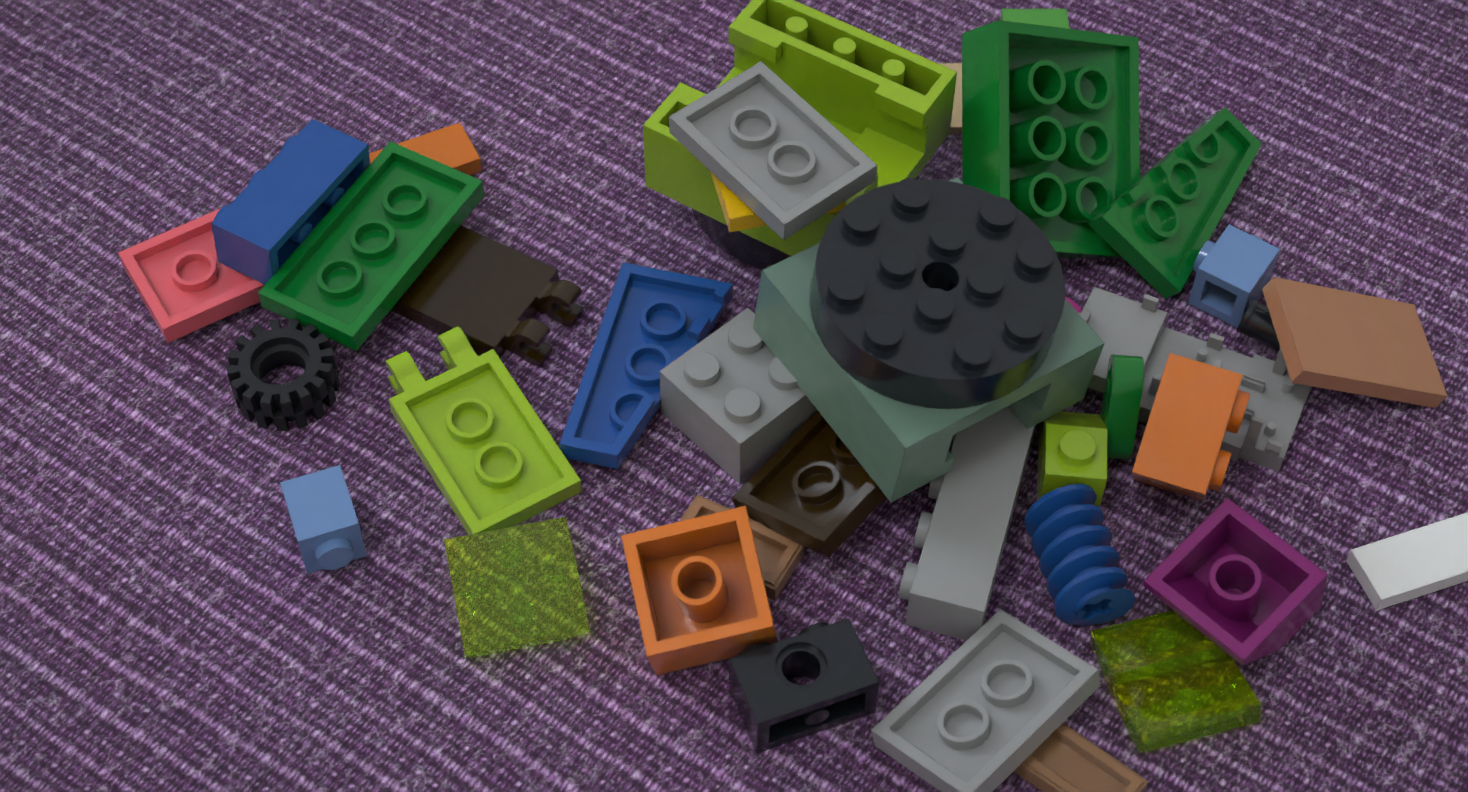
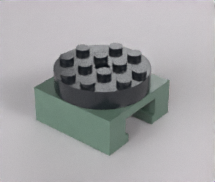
[753,177,1105,503]

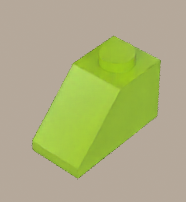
[1037,411,1107,507]

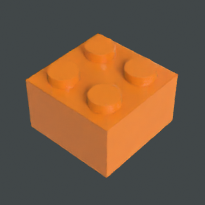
[1132,353,1250,501]
[621,506,778,675]

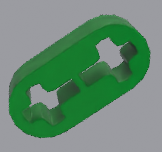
[1100,354,1144,460]

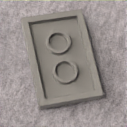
[669,62,877,240]
[871,609,1101,792]

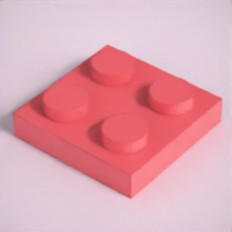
[118,208,265,343]

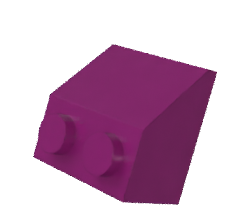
[1143,498,1328,666]

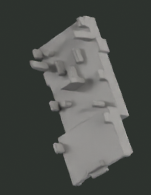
[1078,287,1312,472]

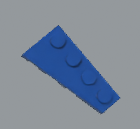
[559,262,733,469]

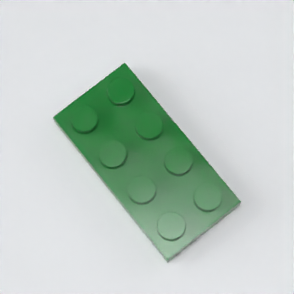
[258,141,485,351]

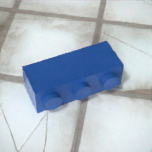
[212,118,370,284]

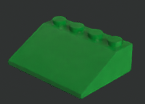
[962,20,1140,259]

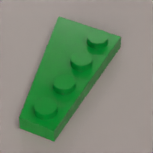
[1088,107,1262,299]

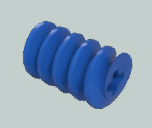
[1024,484,1135,626]

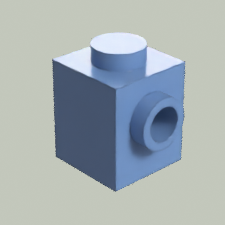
[1188,224,1280,328]

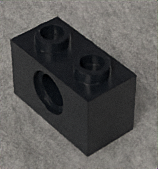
[729,618,879,754]

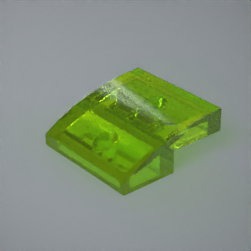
[444,517,590,659]
[1091,610,1261,753]

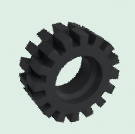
[226,319,340,431]

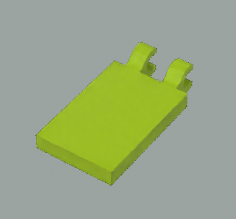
[386,326,581,546]

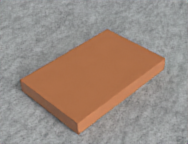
[1262,277,1448,408]

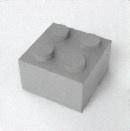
[659,308,817,484]

